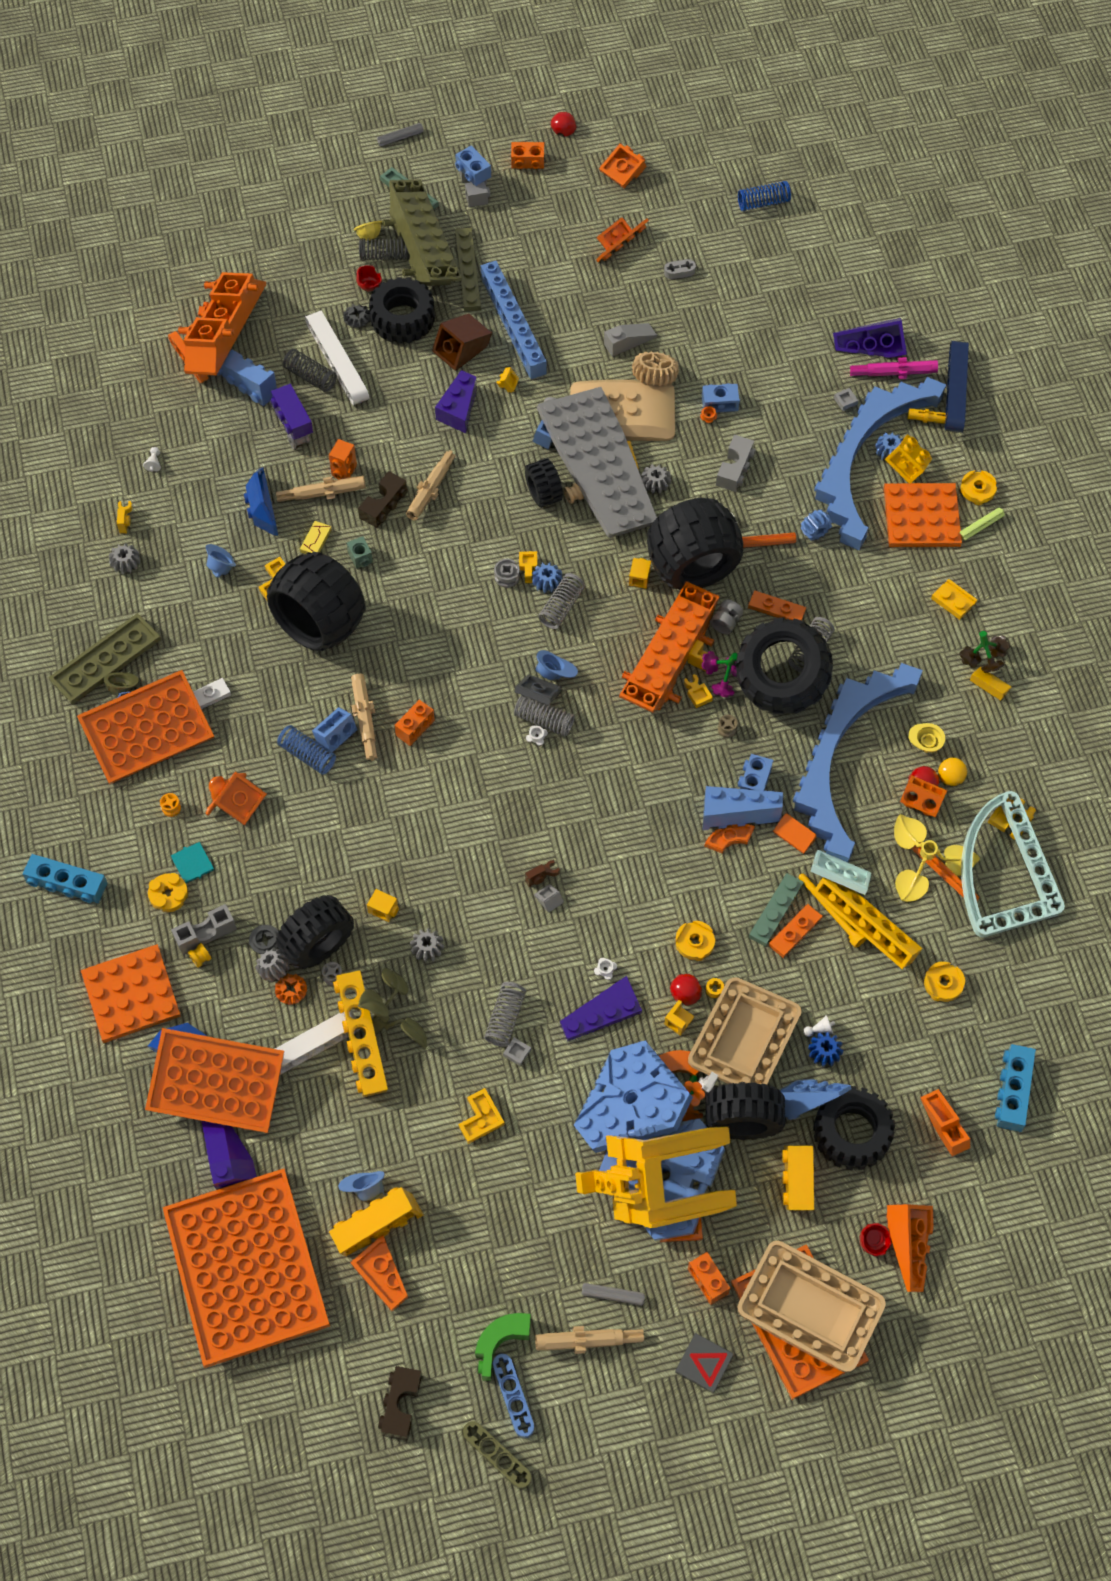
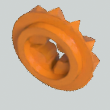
[275,973,307,1005]

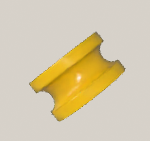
[706,978,724,998]

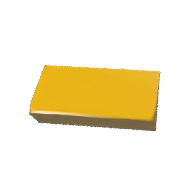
[970,667,1011,701]

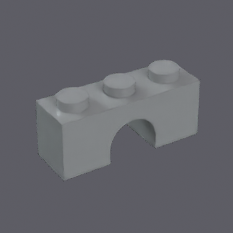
[459,171,491,207]
[716,435,756,492]
[171,904,237,955]

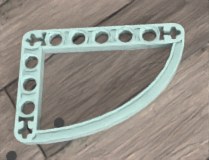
[961,791,1065,937]

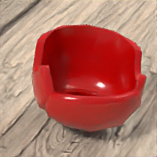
[550,112,576,137]
[356,265,382,292]
[908,766,939,786]
[670,974,702,1006]
[859,1223,892,1256]

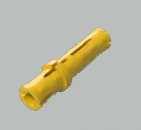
[907,408,946,424]

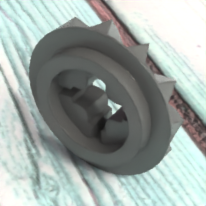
[343,304,370,327]
[249,925,278,954]

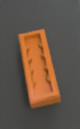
[748,590,806,621]
[768,904,822,958]

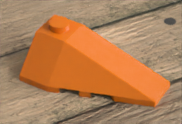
[886,1204,933,1292]

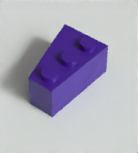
[435,370,477,433]
[270,383,313,440]

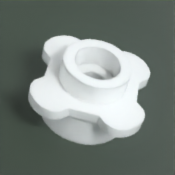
[526,726,548,746]
[594,958,617,980]

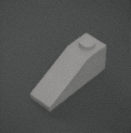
[604,323,657,357]

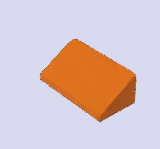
[773,813,817,854]

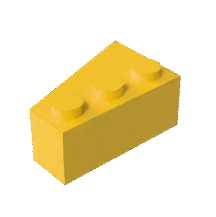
[782,1145,814,1210]

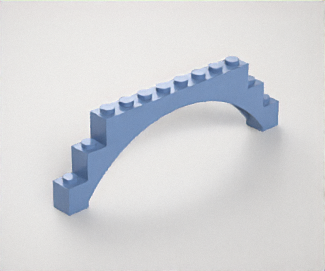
[814,377,946,550]
[793,663,923,862]

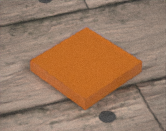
[213,771,267,825]

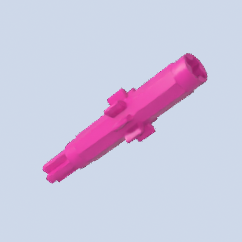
[850,357,938,379]

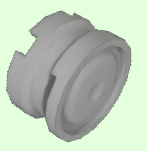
[494,558,520,588]

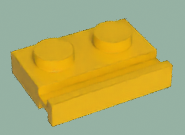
[931,579,977,620]

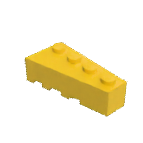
[329,1187,424,1256]

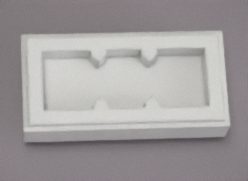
[193,678,231,709]
[698,1072,718,1096]

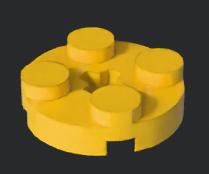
[960,470,997,506]
[148,873,188,912]
[675,921,715,961]
[924,962,965,1002]

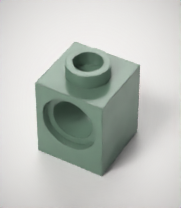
[346,536,373,569]

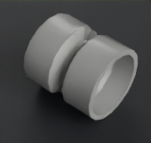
[710,599,743,635]

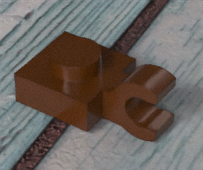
[525,860,560,887]

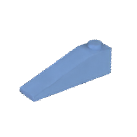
[780,1079,851,1120]

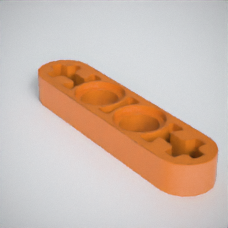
[168,331,209,383]

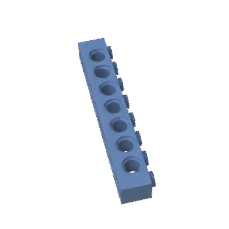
[480,261,547,379]

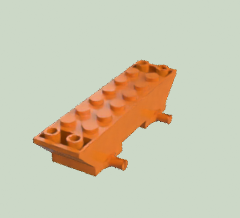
[178,272,266,376]
[619,581,719,713]

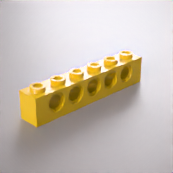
[813,877,923,969]
[333,970,388,1097]

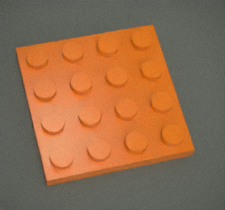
[883,483,962,547]
[81,944,181,1043]

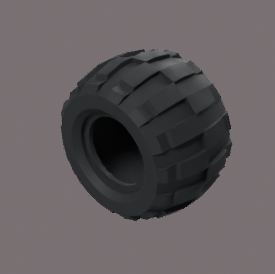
[647,498,743,590]
[267,551,366,651]
[735,617,833,715]

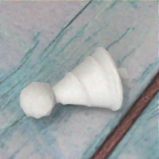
[143,447,161,472]
[803,1015,835,1037]

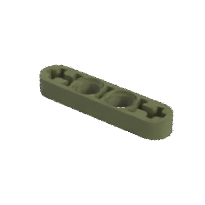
[463,1421,531,1490]

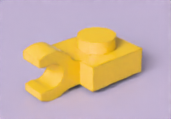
[117,501,133,534]
[519,551,537,583]

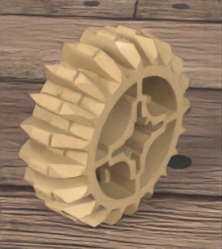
[632,351,679,386]

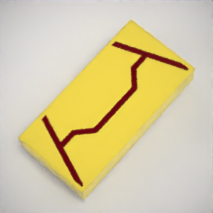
[300,521,332,554]

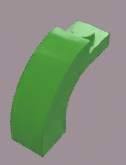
[475,1313,531,1381]

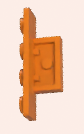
[596,217,649,262]

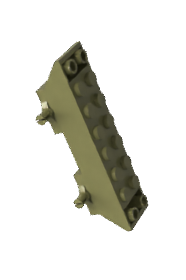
[382,179,462,286]

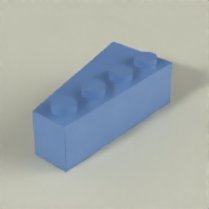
[217,349,277,406]
[702,786,783,831]

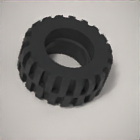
[369,277,435,344]
[276,895,354,969]
[705,1082,785,1140]
[813,1086,895,1170]

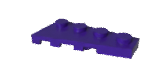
[560,976,642,1042]

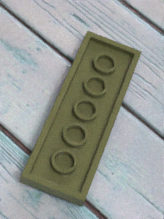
[48,613,161,705]

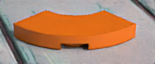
[704,824,755,853]
[659,1050,700,1076]

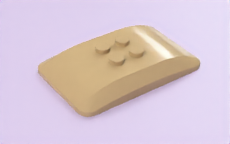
[570,380,675,441]
[688,977,802,1084]
[738,1241,886,1372]

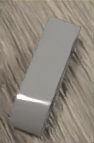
[664,259,696,279]

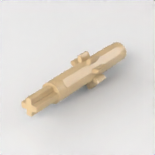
[406,450,456,520]
[276,476,366,502]
[351,673,378,761]
[535,1326,644,1354]

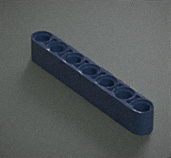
[945,340,969,433]

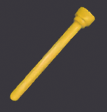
[799,874,866,948]

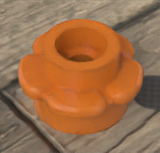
[700,406,717,423]

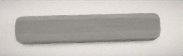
[377,123,423,146]
[582,1283,645,1305]

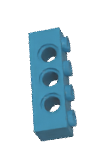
[22,854,108,904]
[995,1044,1036,1132]

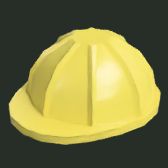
[354,221,382,241]
[909,723,945,753]

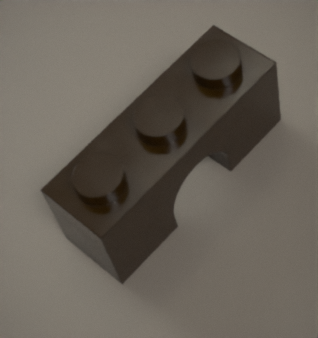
[358,471,408,528]
[378,1366,422,1441]

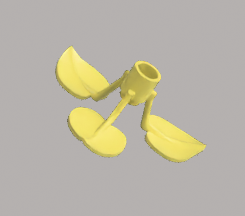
[894,814,980,902]

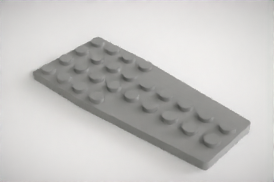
[537,387,657,538]

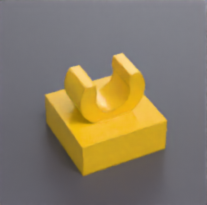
[496,367,519,393]

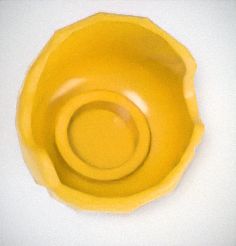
[938,758,967,786]

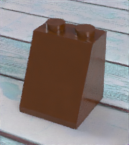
[432,313,492,371]

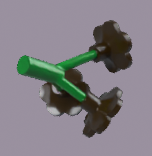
[959,631,1010,673]

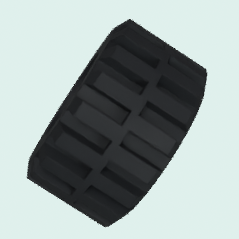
[525,458,563,508]

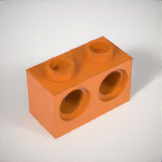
[511,142,544,169]
[329,439,357,480]
[395,699,435,746]
[900,775,947,817]
[688,1252,730,1305]

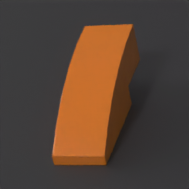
[921,1089,970,1156]

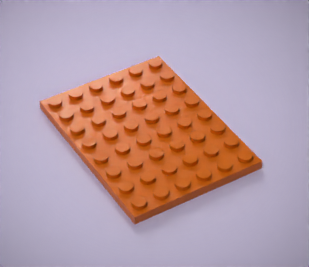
[162,1168,330,1368]

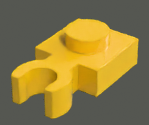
[684,674,713,708]

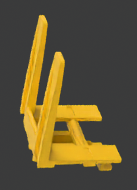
[575,1127,737,1228]

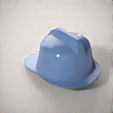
[206,544,236,578]
[535,650,578,680]
[338,1171,385,1201]

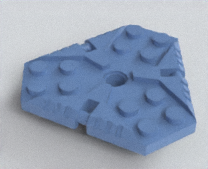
[574,1041,693,1153]
[599,1118,725,1241]

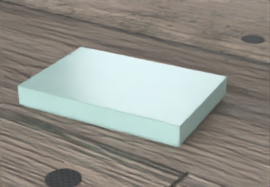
[810,850,871,895]

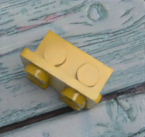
[885,434,932,483]

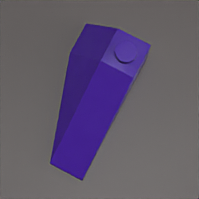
[833,318,907,358]
[202,1121,257,1190]

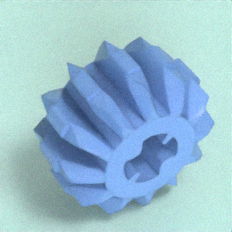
[875,432,903,460]
[801,510,832,540]
[532,562,563,594]

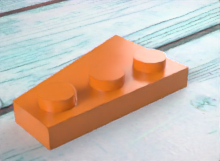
[350,1235,408,1312]

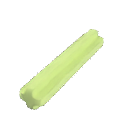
[959,508,1005,541]

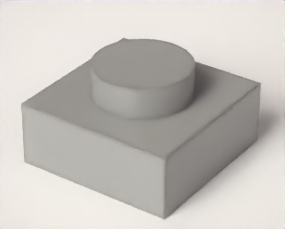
[834,388,858,411]
[503,1037,531,1066]

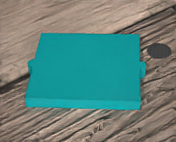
[171,842,214,884]

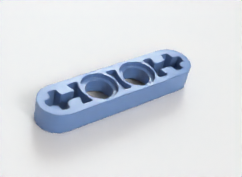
[493,1354,534,1438]

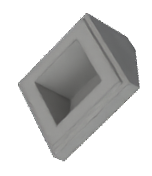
[534,884,564,912]

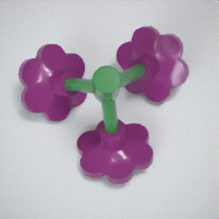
[702,651,737,697]

